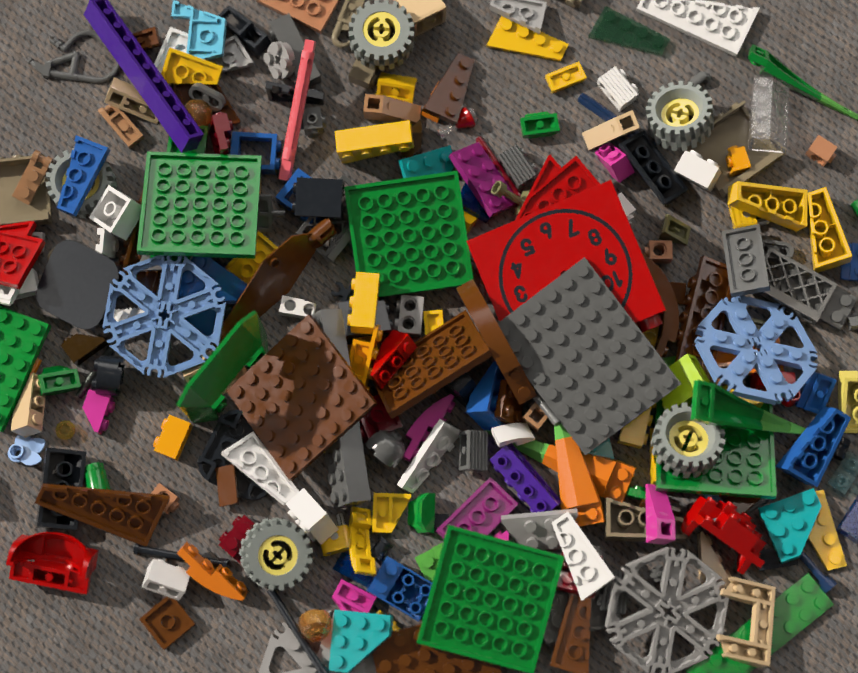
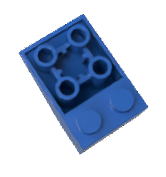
[366,556,432,622]

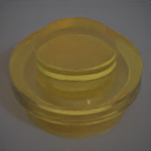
[55,420,75,440]

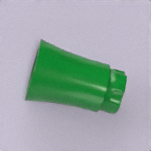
[84,462,111,490]

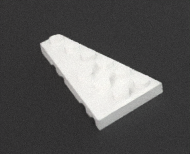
[636,0,759,57]

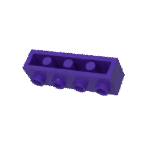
[490,443,561,513]

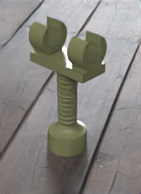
[491,181,530,216]

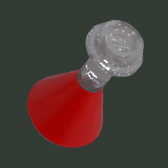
[437,107,478,140]

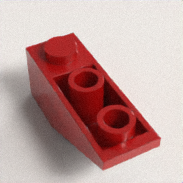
[370,330,417,389]

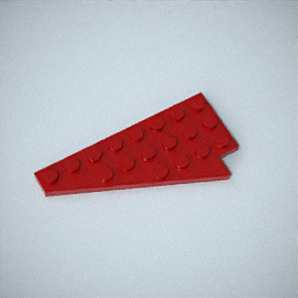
[515,155,600,220]
[0,221,46,289]

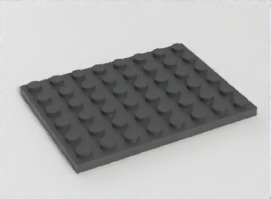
[498,257,681,455]

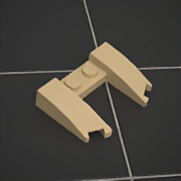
[716,576,776,668]

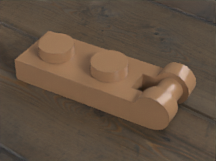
[97,104,144,149]
[12,150,53,205]

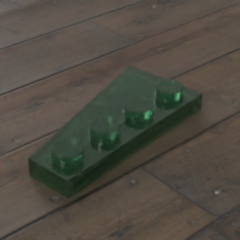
[588,6,670,56]

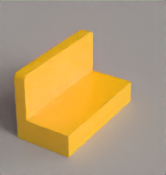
[376,73,417,103]

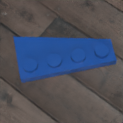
[57,135,111,217]

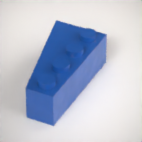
[775,407,851,487]

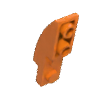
[177,542,249,601]

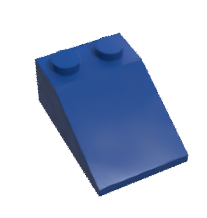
[466,360,506,430]

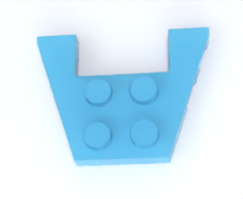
[171,0,227,61]

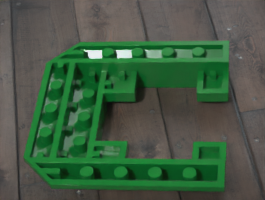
[176,310,268,423]

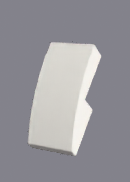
[491,423,535,447]

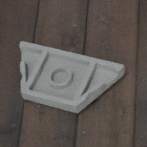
[501,508,578,550]

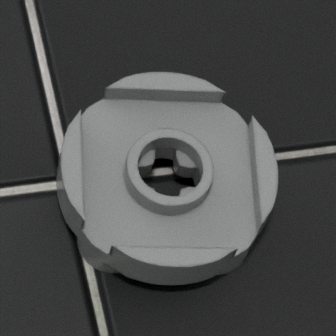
[264,41,295,79]

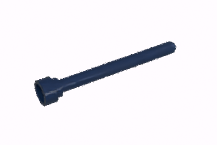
[800,551,837,593]

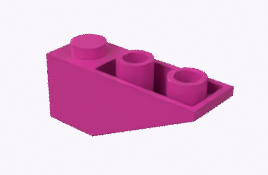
[646,484,675,545]

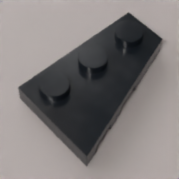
[265,81,325,105]

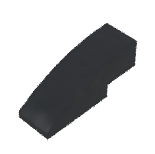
[218,5,271,56]

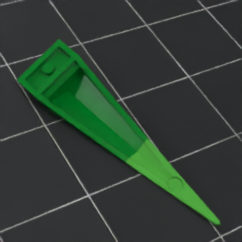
[748,44,858,121]
[691,380,806,435]

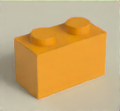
[153,415,193,461]

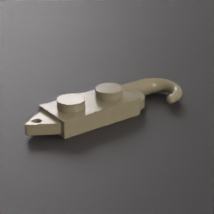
[331,0,366,48]

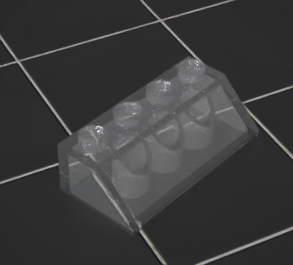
[748,75,789,153]

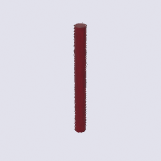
[475,136,522,197]

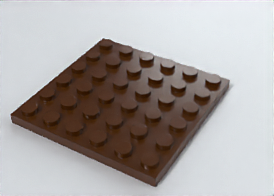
[226,314,378,481]

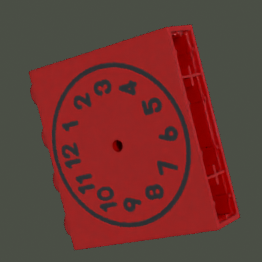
[466,180,666,333]

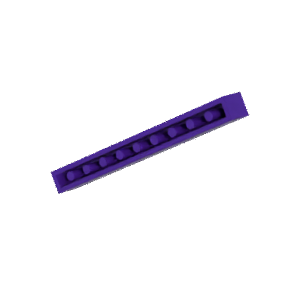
[84,0,204,153]

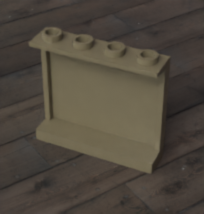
[686,100,786,199]
[0,154,52,225]

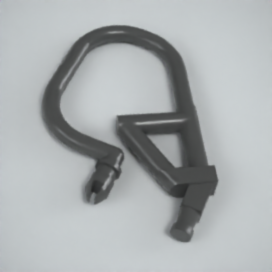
[27,30,121,84]

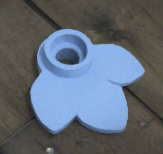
[8,435,46,466]

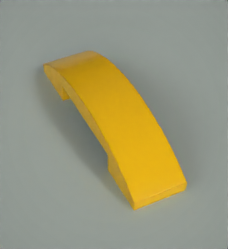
[349,506,376,576]

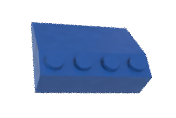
[160,257,248,336]

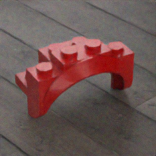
[681,495,766,575]
[6,532,99,595]

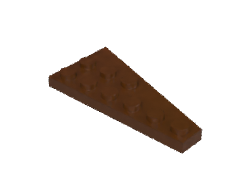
[35,483,170,547]

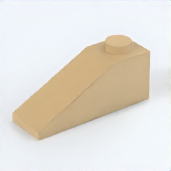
[104,77,159,124]

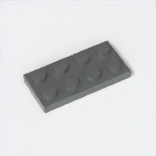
[722,224,770,298]
[776,264,858,331]

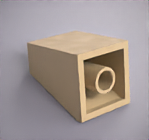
[393,0,446,37]

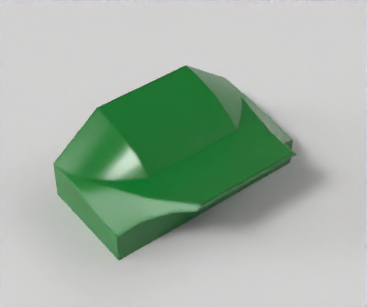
[520,112,560,139]
[38,365,81,396]
[407,493,436,534]

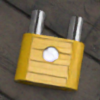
[728,205,769,229]
[321,513,349,556]

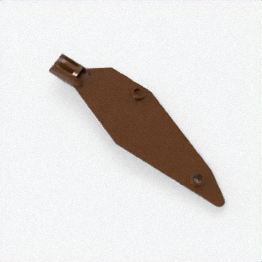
[213,217,337,348]

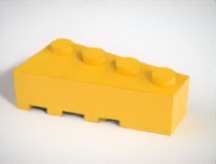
[335,120,414,164]
[728,181,808,232]
[807,187,852,273]

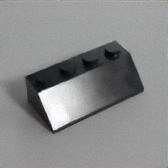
[35,447,87,530]

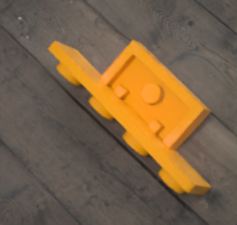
[349,324,383,392]

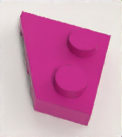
[332,579,376,613]

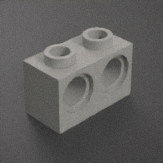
[394,295,424,338]

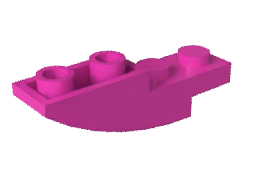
[403,394,456,462]

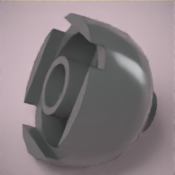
[366,430,405,468]

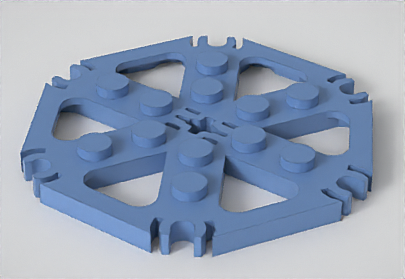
[102,255,227,378]
[695,296,818,405]

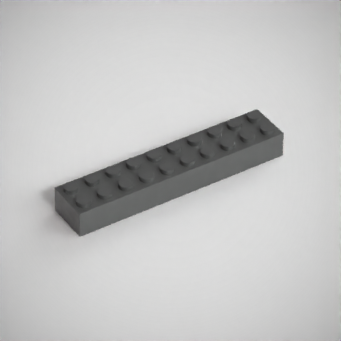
[312,309,371,509]

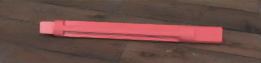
[278,39,316,181]

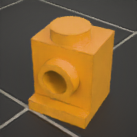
[726,145,751,177]

